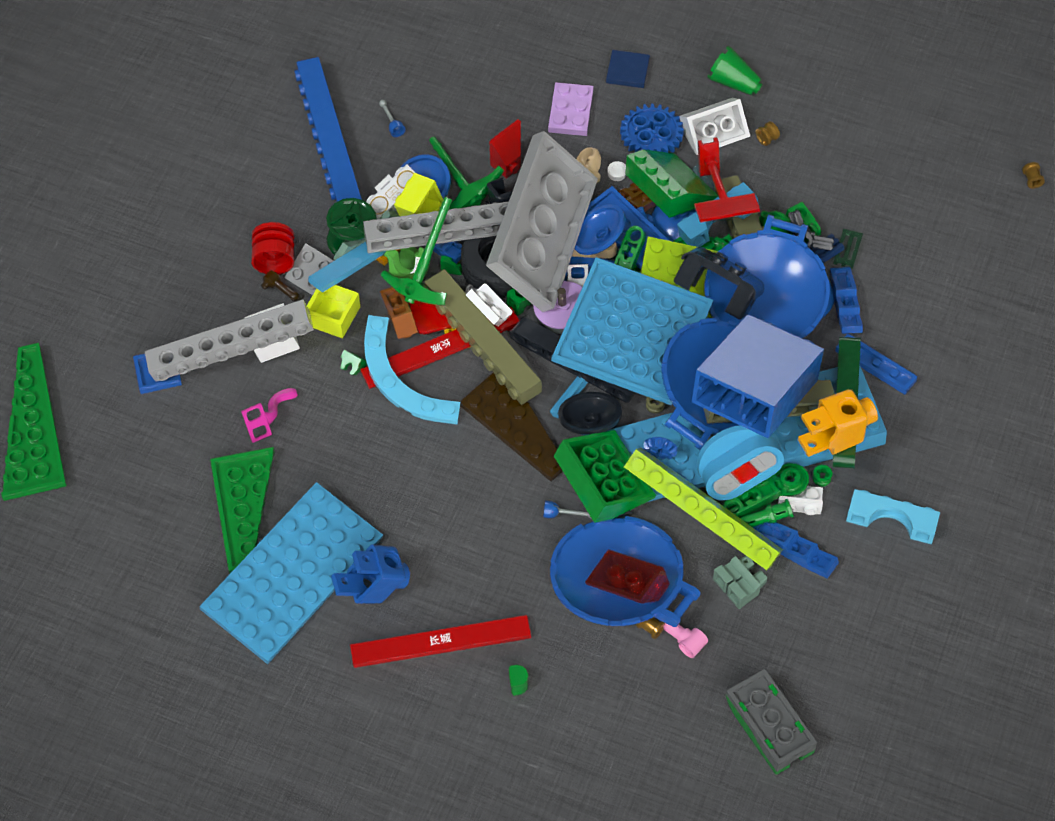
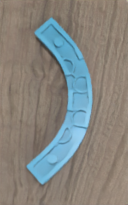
[364,315,460,424]

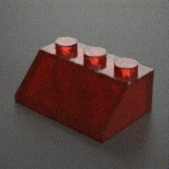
[585,549,670,604]

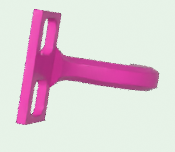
[241,388,298,443]

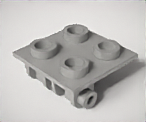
[284,243,334,295]

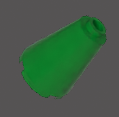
[707,46,763,95]

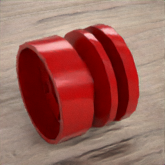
[251,222,294,274]

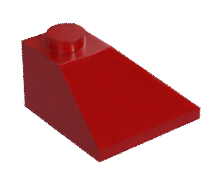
[489,119,521,179]

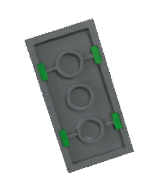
[726,669,817,775]

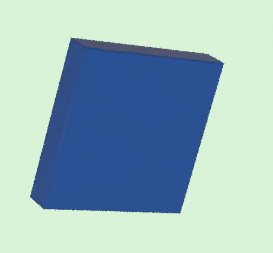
[133,354,182,394]

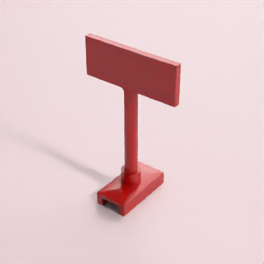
[694,137,760,222]

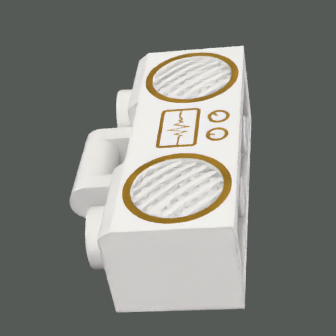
[366,164,415,220]

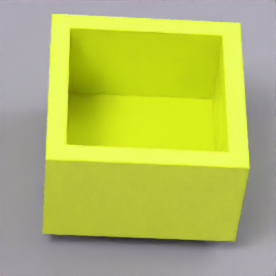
[394,173,443,216]
[307,285,360,338]

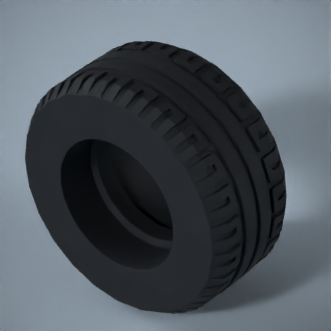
[461,236,513,298]

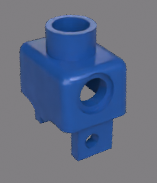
[331,544,410,604]

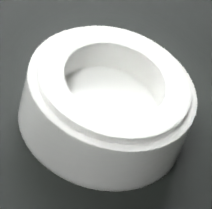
[608,161,627,181]

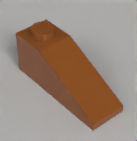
[380,287,418,339]

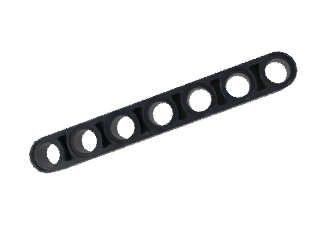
[509,317,636,403]

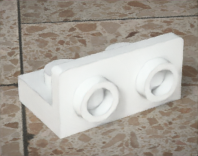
[466,283,513,326]
[778,486,823,515]

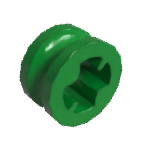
[812,465,833,487]

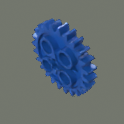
[620,104,684,153]

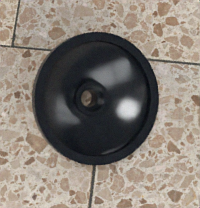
[558,392,622,435]

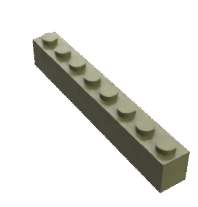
[424,269,542,405]

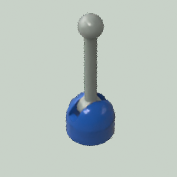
[379,99,406,137]
[543,500,592,519]

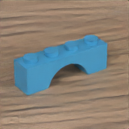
[677,182,759,247]

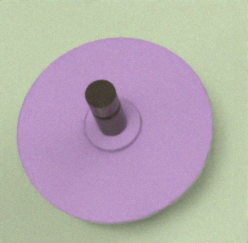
[533,281,582,334]

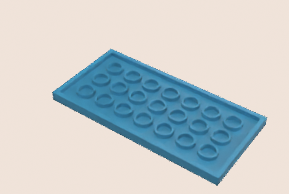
[200,482,383,664]

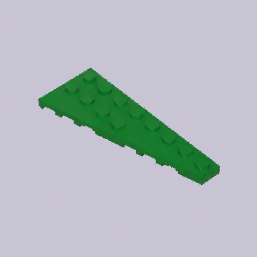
[1,343,67,501]

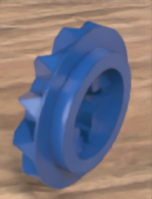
[643,437,678,460]

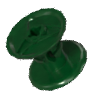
[326,198,377,255]

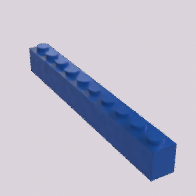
[294,57,362,202]

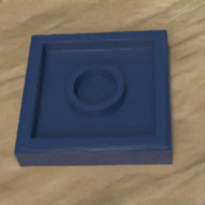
[606,50,650,88]

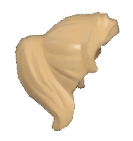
[576,147,601,184]

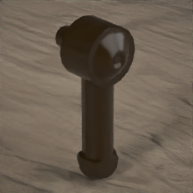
[261,270,300,301]

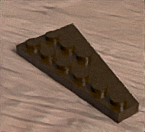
[460,372,563,482]

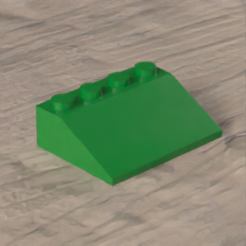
[625,149,719,218]
[554,430,656,523]

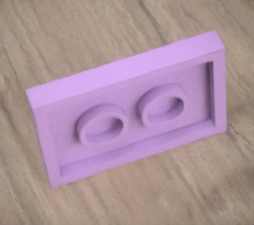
[548,82,593,136]

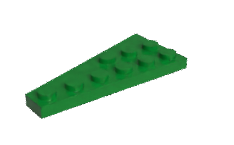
[210,447,275,574]

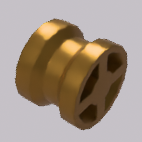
[755,121,780,146]

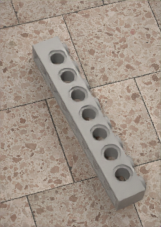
[363,202,509,253]
[145,300,314,382]

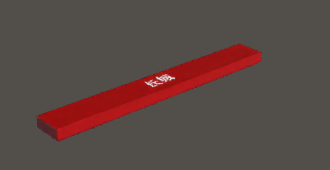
[360,307,519,389]
[350,615,531,668]

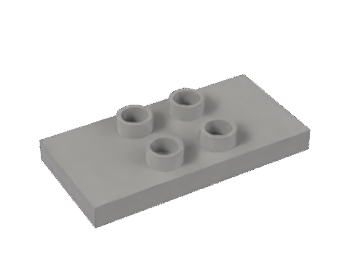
[486,131,598,312]

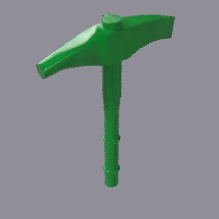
[429,137,504,210]
[381,197,452,305]

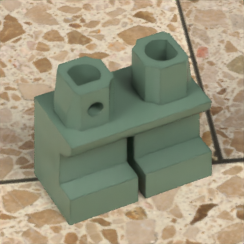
[713,556,767,609]

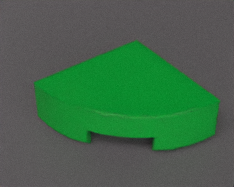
[440,256,462,275]

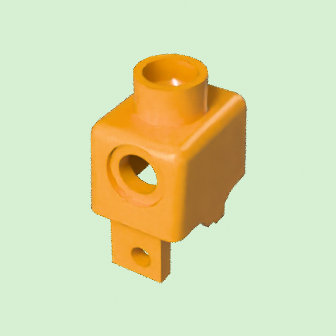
[798,389,878,457]

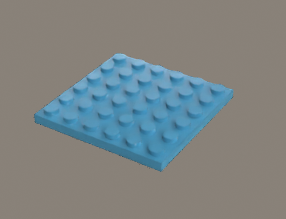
[551,257,713,405]

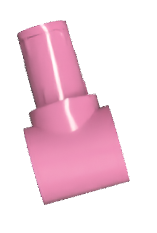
[663,623,708,658]

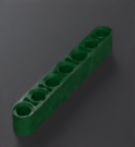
[833,337,861,469]

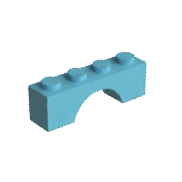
[846,489,940,544]

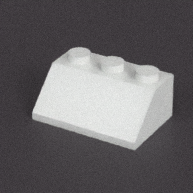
[679,98,750,155]

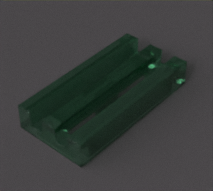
[833,229,863,269]

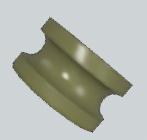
[646,397,665,414]

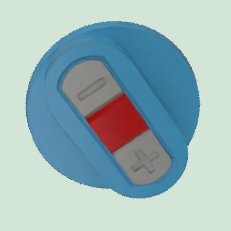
[697,425,784,500]

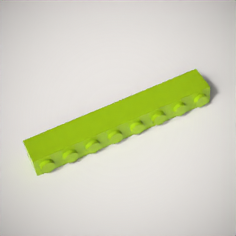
[624,447,783,570]

